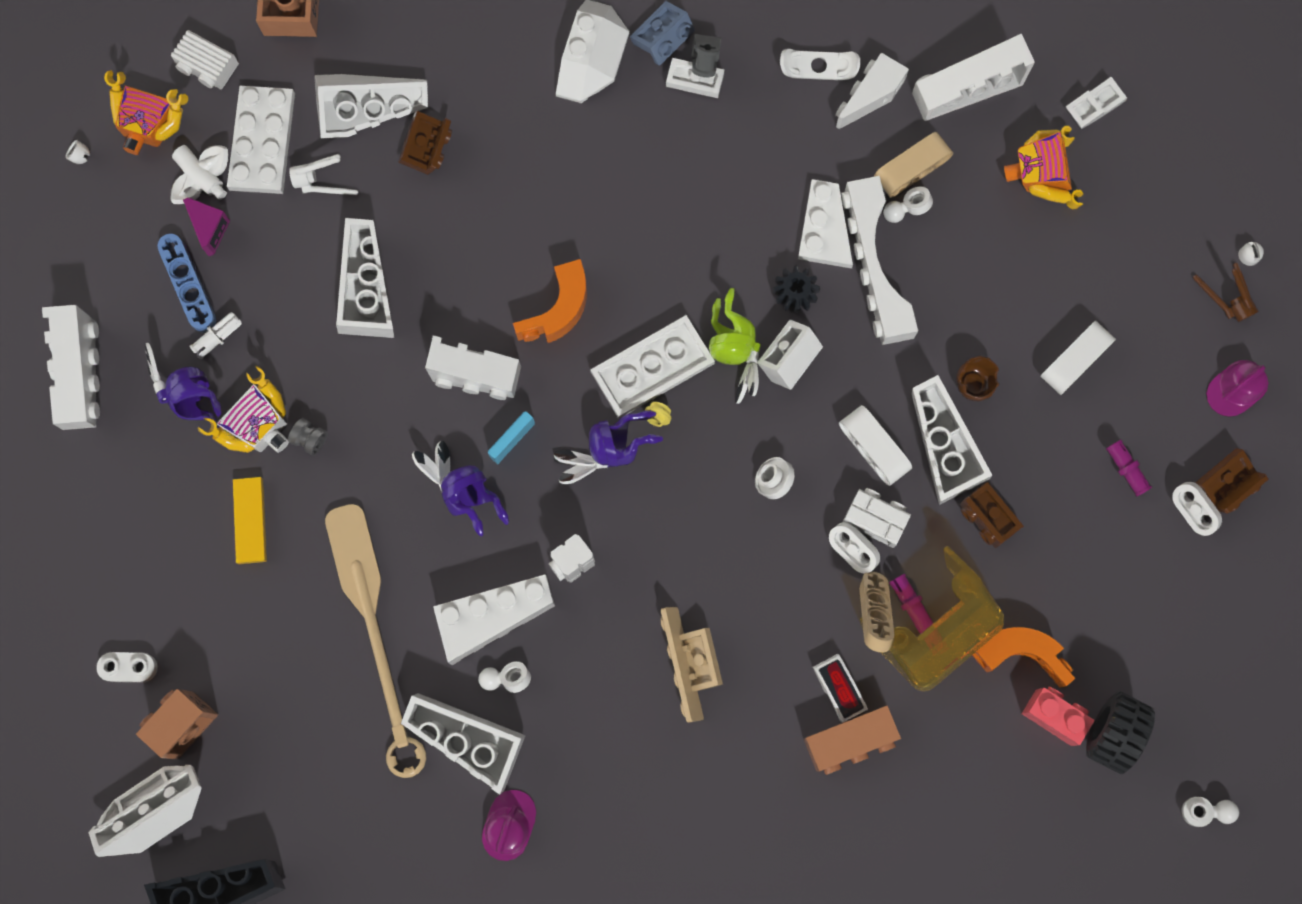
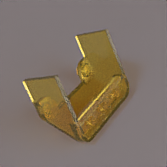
[860,546,1004,691]

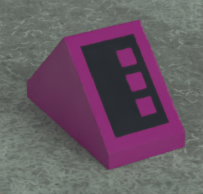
[183,198,230,256]

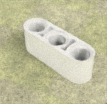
[1040,320,1116,395]
[839,405,912,486]

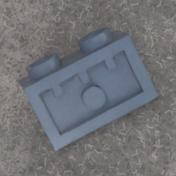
[630,1,695,66]

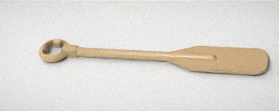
[325,504,426,778]

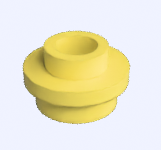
[645,402,671,427]

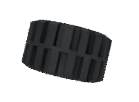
[1086,691,1155,774]

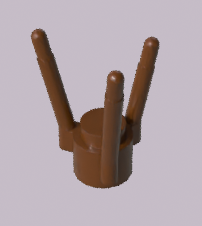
[1193,262,1259,322]

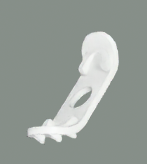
[780,49,860,80]

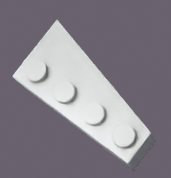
[912,34,1035,121]
[336,218,394,338]

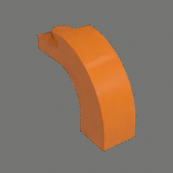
[513,259,587,343]
[968,627,1075,688]

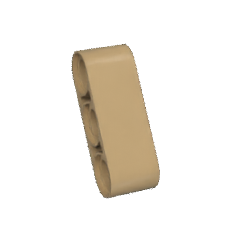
[874,132,953,198]

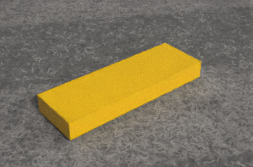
[233,477,267,564]

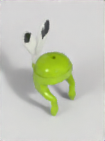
[708,288,761,404]

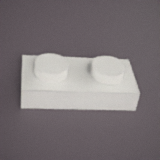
[666,58,725,98]

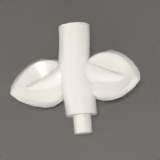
[170,145,228,204]

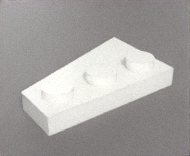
[798,179,853,269]

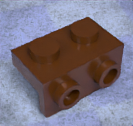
[398,111,452,175]
[1195,448,1268,514]
[959,482,1024,549]

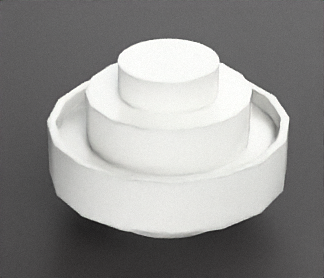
[755,457,795,499]

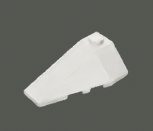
[315,74,428,138]

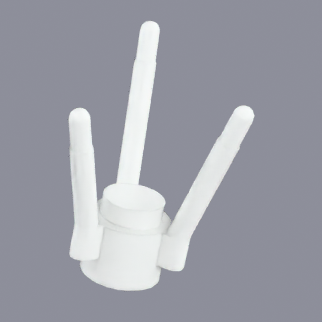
[290,154,358,195]

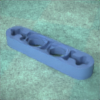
[157,234,216,332]

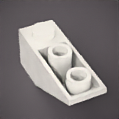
[835,53,909,129]

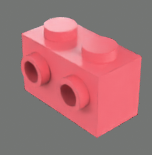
[1022,687,1095,746]

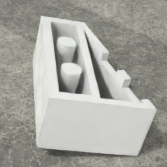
[425,335,521,400]

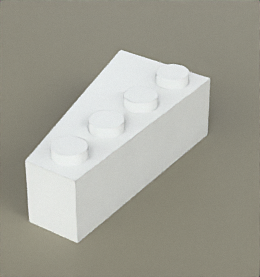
[42,305,100,430]
[911,375,992,505]
[433,575,555,665]
[401,693,526,795]

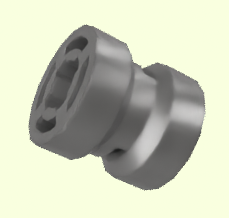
[288,418,328,456]

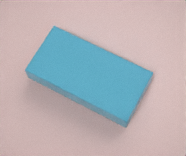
[488,411,535,464]

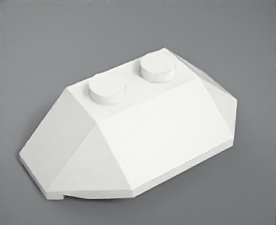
[556,0,629,103]
[88,765,202,857]

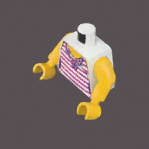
[198,366,289,453]

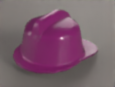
[1206,360,1269,417]
[482,790,536,861]

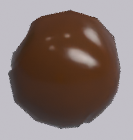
[956,356,999,402]

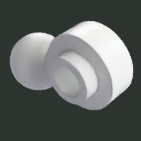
[883,187,933,223]
[478,661,531,693]
[1181,797,1239,827]

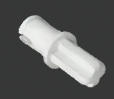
[189,312,242,360]

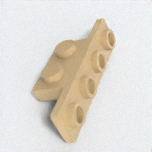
[661,607,723,723]

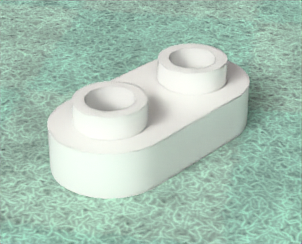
[1173,482,1222,536]
[829,522,880,573]
[97,652,158,682]

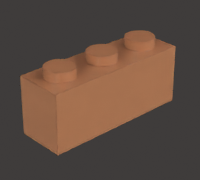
[804,706,901,775]

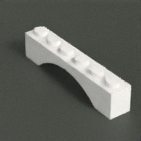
[841,176,918,345]

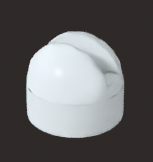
[66,140,90,164]
[1238,242,1264,266]

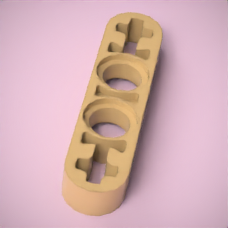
[859,572,895,652]

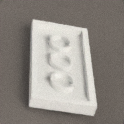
[227,86,295,194]
[590,315,715,419]

